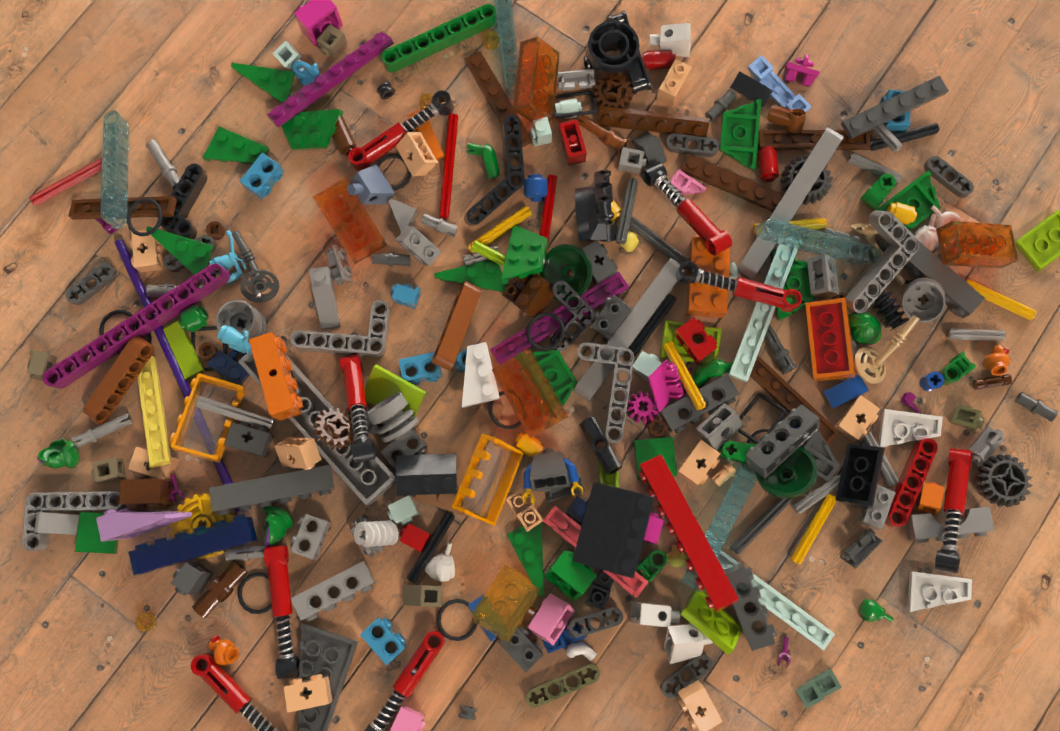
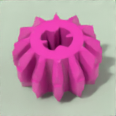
[627,391,658,424]

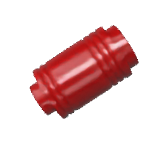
[642,50,676,69]
[758,146,779,182]

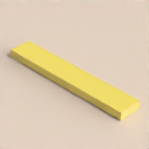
[137,356,172,469]

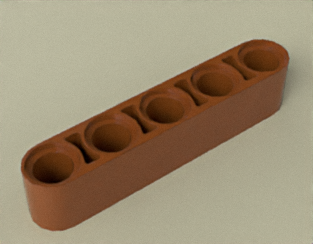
[431,281,482,370]
[83,335,154,424]

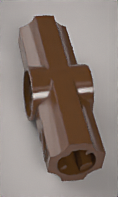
[192,561,247,618]

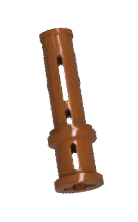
[577,115,629,154]

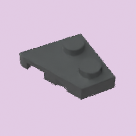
[803,430,840,482]

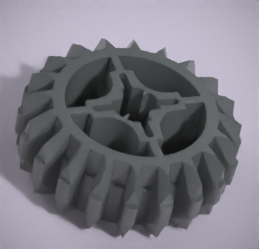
[781,155,832,205]
[976,454,1033,507]

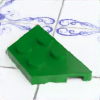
[719,99,761,171]
[281,109,343,151]
[875,170,940,231]
[501,225,548,284]
[770,249,815,321]
[516,350,578,418]

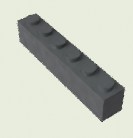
[877,229,985,319]
[209,465,335,516]

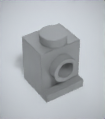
[618,147,647,174]

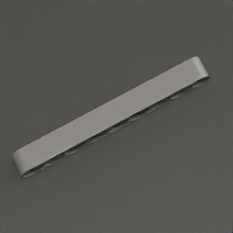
[737,127,844,279]
[573,258,686,402]

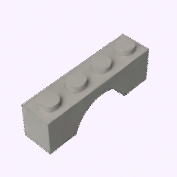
[906,506,994,543]

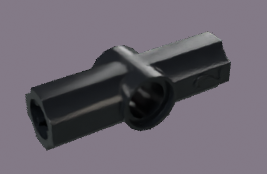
[579,416,622,475]

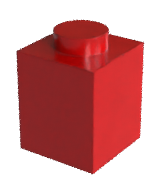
[399,523,431,552]

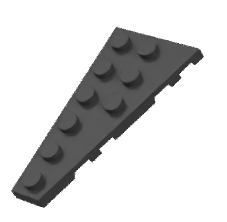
[297,622,359,731]

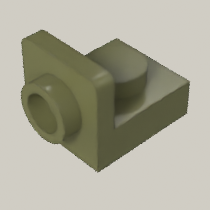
[951,404,984,433]

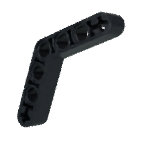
[464,115,525,226]

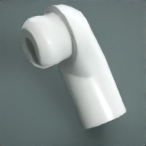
[566,642,597,661]

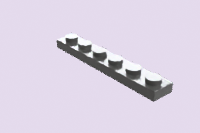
[841,75,949,140]

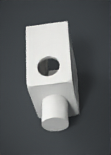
[650,23,691,57]
[630,601,680,627]
[664,624,713,664]

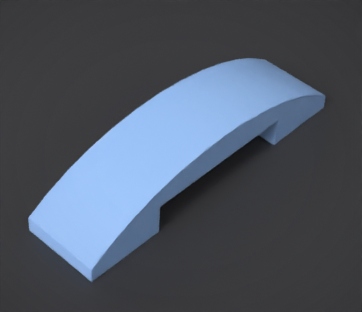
[748,55,812,112]

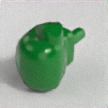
[859,599,894,622]

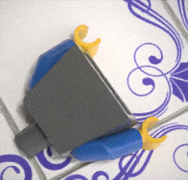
[522,448,583,504]

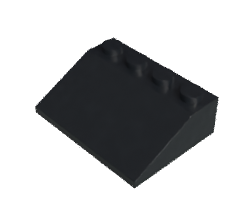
[572,482,655,579]

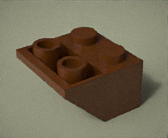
[502,274,559,320]
[119,479,174,510]

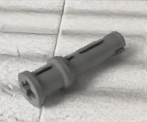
[765,324,798,375]

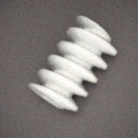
[354,520,399,547]

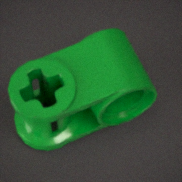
[860,174,896,211]
[938,351,976,385]
[718,441,756,465]
[636,550,667,586]

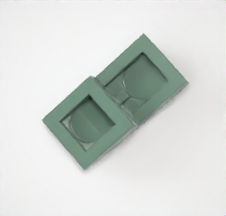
[795,668,842,709]

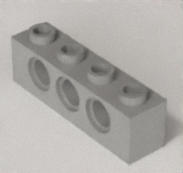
[291,561,376,622]

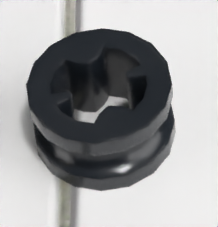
[376,82,395,100]

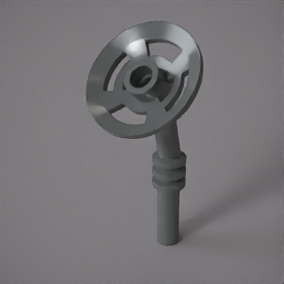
[232,231,279,303]

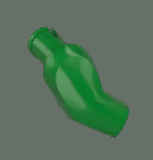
[466,142,500,179]
[692,359,733,388]

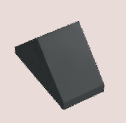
[631,131,667,167]

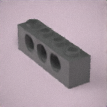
[658,374,739,434]
[746,404,820,479]
[724,563,777,651]

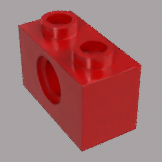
[559,119,587,166]
[673,317,718,364]

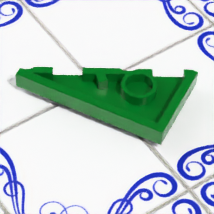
[231,63,295,103]
[146,226,214,275]
[434,260,506,294]
[507,522,544,597]

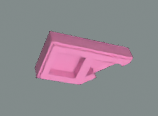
[670,169,706,195]

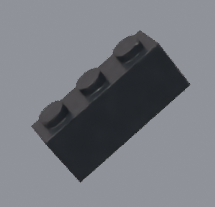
[835,444,885,509]
[396,453,457,496]

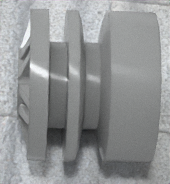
[902,277,946,323]
[216,300,266,343]
[366,392,419,443]

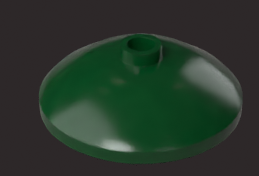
[539,244,592,301]
[756,447,817,498]

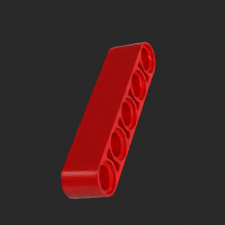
[885,438,938,527]

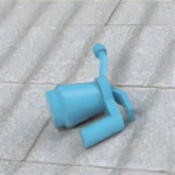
[209,230,247,285]
[217,325,252,355]

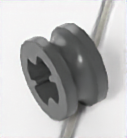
[458,705,477,720]

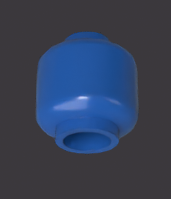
[523,174,548,202]

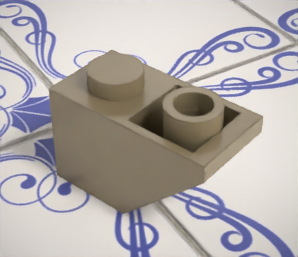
[403,585,444,607]

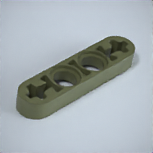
[526,664,600,708]

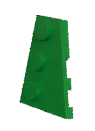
[202,126,270,165]

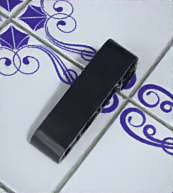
[160,163,208,240]

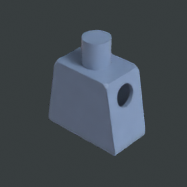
[347,165,395,205]

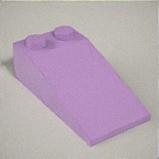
[96,508,192,542]

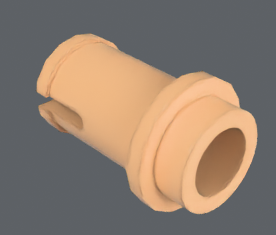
[711,463,736,488]

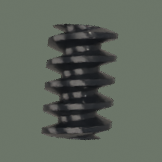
[872,289,909,331]

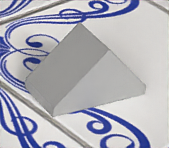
[389,199,418,232]

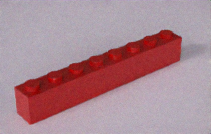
[638,454,739,613]

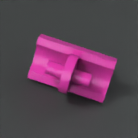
[784,54,820,87]

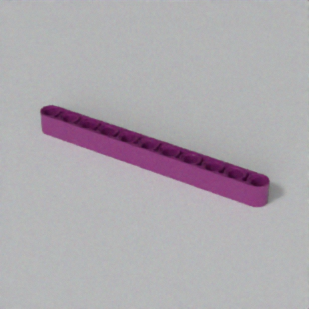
[43,264,230,389]

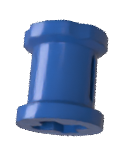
[920,371,944,392]

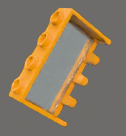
[169,373,246,463]
[451,434,524,526]

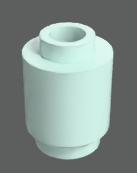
[555,98,582,119]

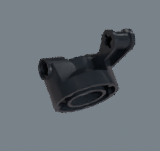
[583,10,651,95]
[575,170,616,242]

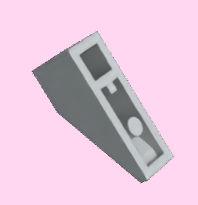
[309,266,340,329]

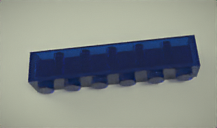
[128,514,258,575]

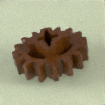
[594,73,633,108]
[313,408,354,450]

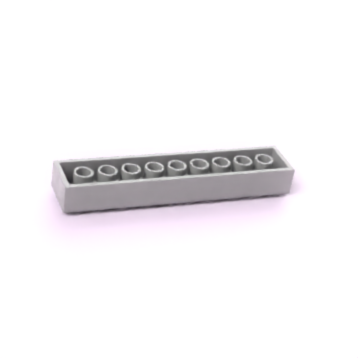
[238,351,396,506]

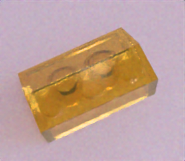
[472,564,540,642]

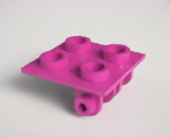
[648,360,684,412]

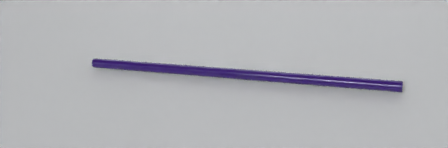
[115,239,239,512]

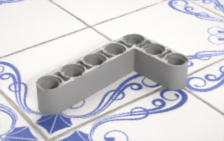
[845,210,920,313]
[290,300,391,358]
[577,342,634,443]
[22,492,127,551]

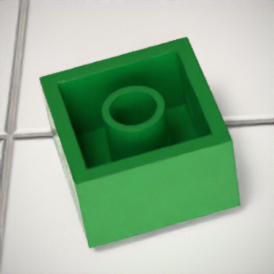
[543,550,596,602]

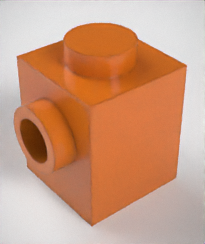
[917,482,945,516]

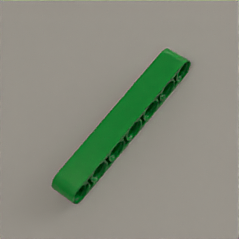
[382,4,496,73]

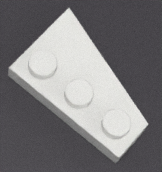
[462,342,500,408]
[878,409,943,447]
[907,572,972,612]

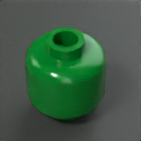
[178,304,209,332]

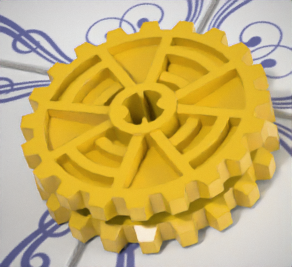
[170,493,239,559]

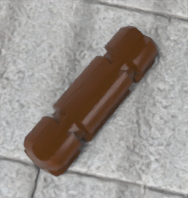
[972,374,1012,390]

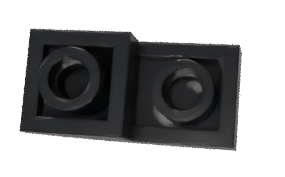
[730,71,773,107]
[585,568,614,610]

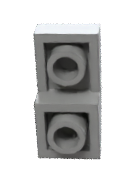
[34,512,80,535]

